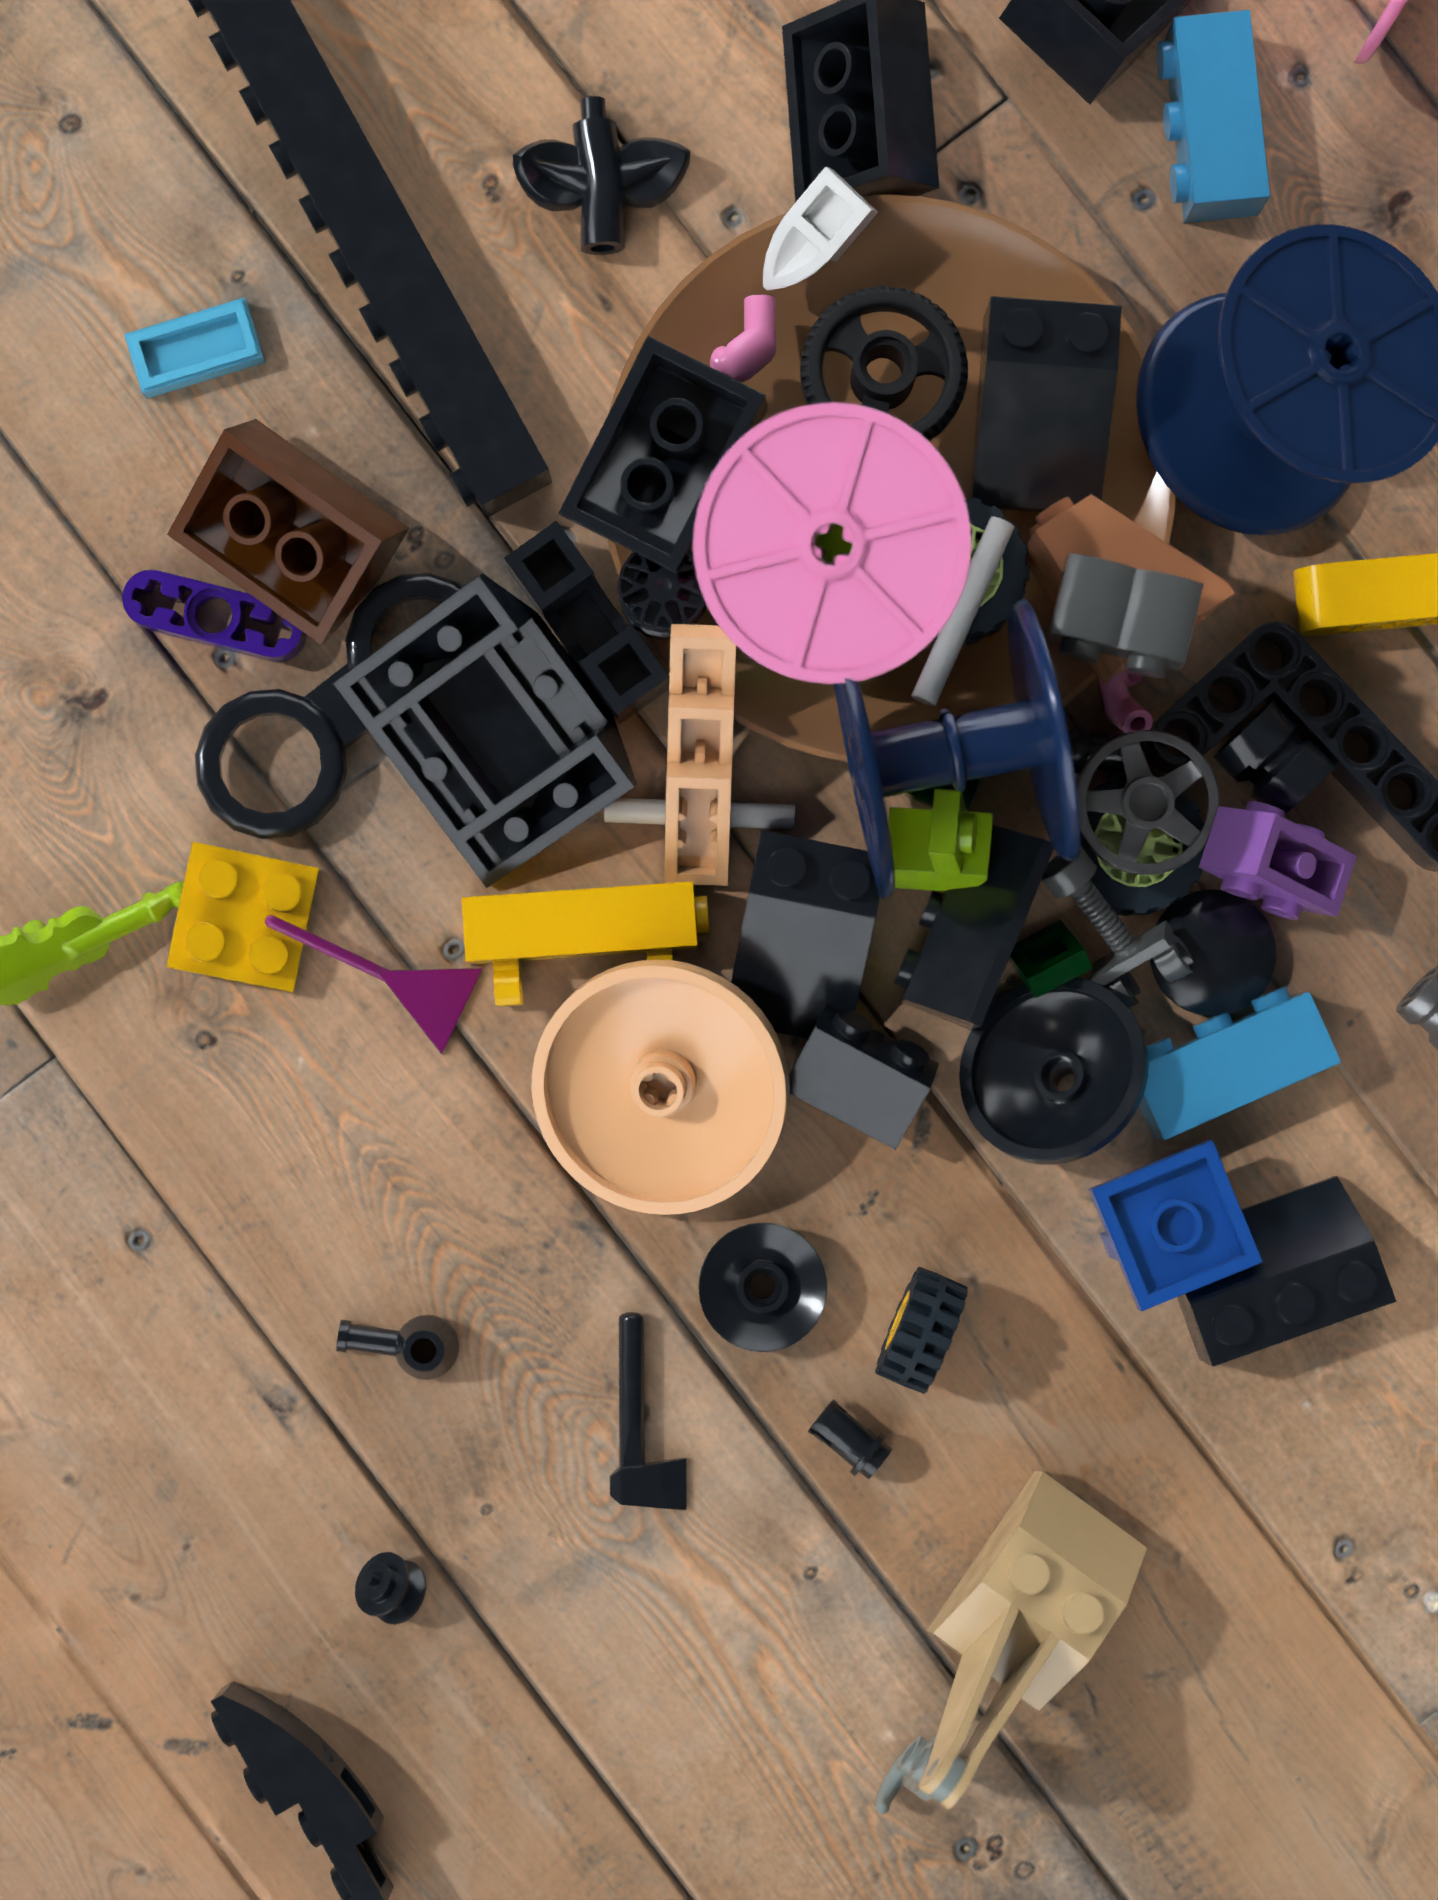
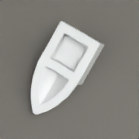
[763,166,878,291]

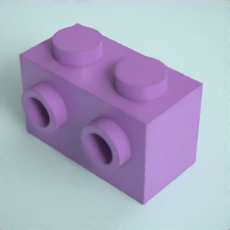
[1199,801,1357,920]

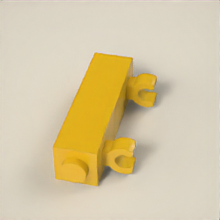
[461,881,710,1007]

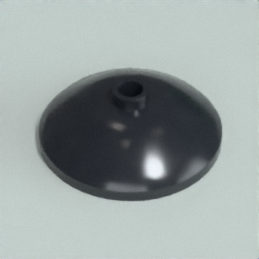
[959,977,1149,1165]

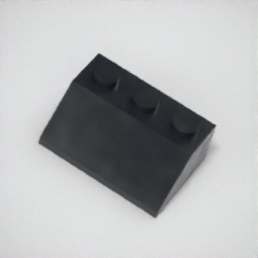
[782,0,940,203]
[894,825,1054,1030]
[1177,1176,1397,1367]

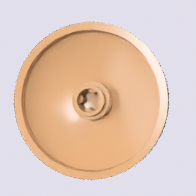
[531,959,790,1215]

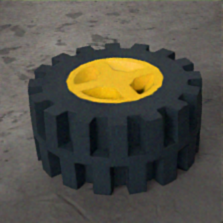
[875,1267,968,1394]

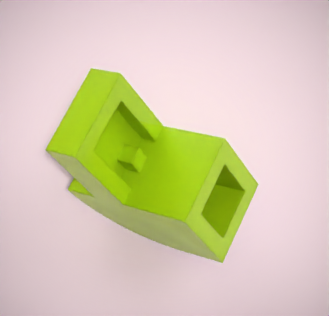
[888,789,994,891]

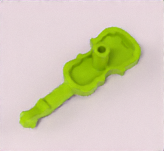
[0,881,183,1006]

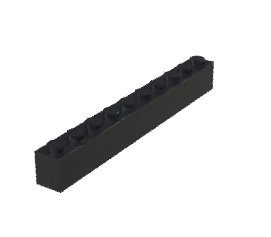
[188,0,553,518]

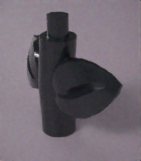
[513,96,691,255]

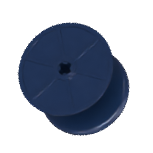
[1136,224,1438,536]
[834,599,1080,899]

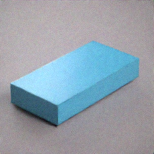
[124,297,266,399]

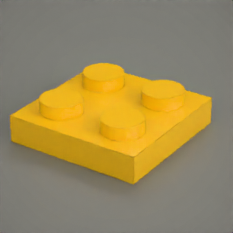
[166,841,319,993]

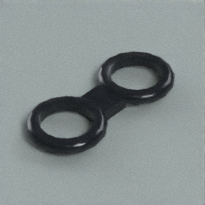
[195,573,463,839]

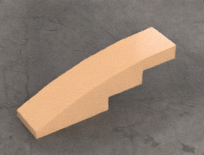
[664,624,736,886]

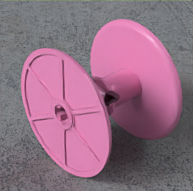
[693,403,971,684]

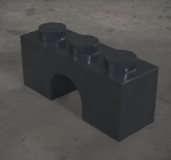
[504,521,670,724]

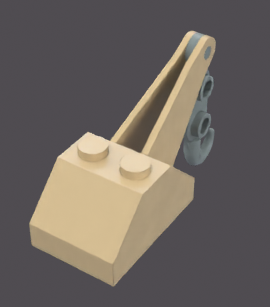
[875,1471,1147,1814]

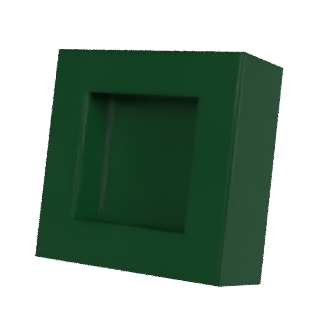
[1009,919,1093,998]

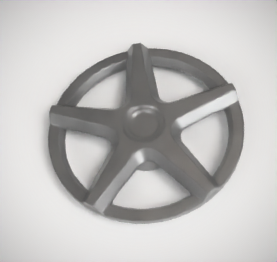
[1076,730,1220,875]

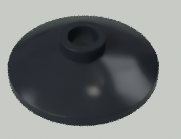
[699,1222,827,1352]

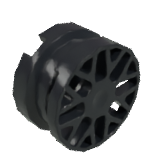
[617,551,707,640]

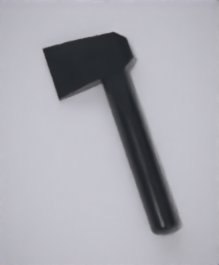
[609,1312,687,1510]

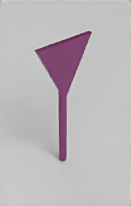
[265,915,483,1054]

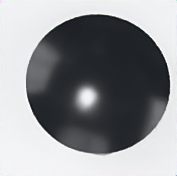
[1149,889,1277,1016]

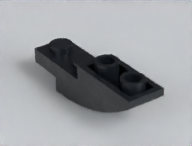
[211,1681,394,1900]

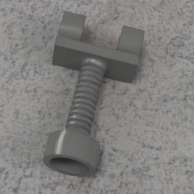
[1042,846,1194,1008]

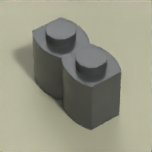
[1047,553,1204,678]

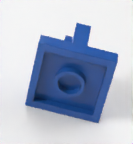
[1089,1140,1263,1311]

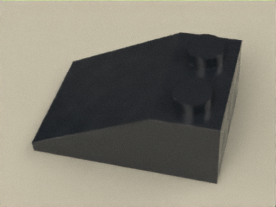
[999,0,1192,104]
[971,296,1122,512]
[559,336,768,574]
[731,830,880,1039]

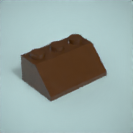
[167,419,409,645]

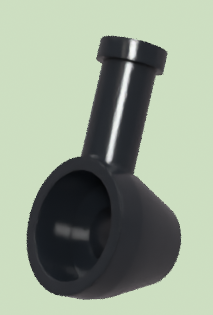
[336,1315,459,1380]

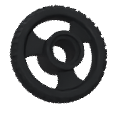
[800,286,968,442]

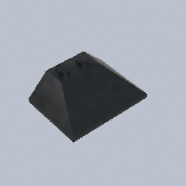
[333,573,637,888]

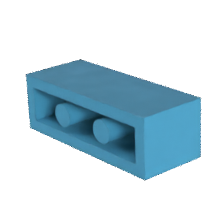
[1156,10,1270,223]
[1139,986,1341,1140]

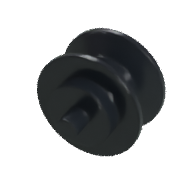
[355,1552,426,1625]

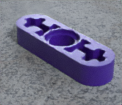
[122,570,307,662]

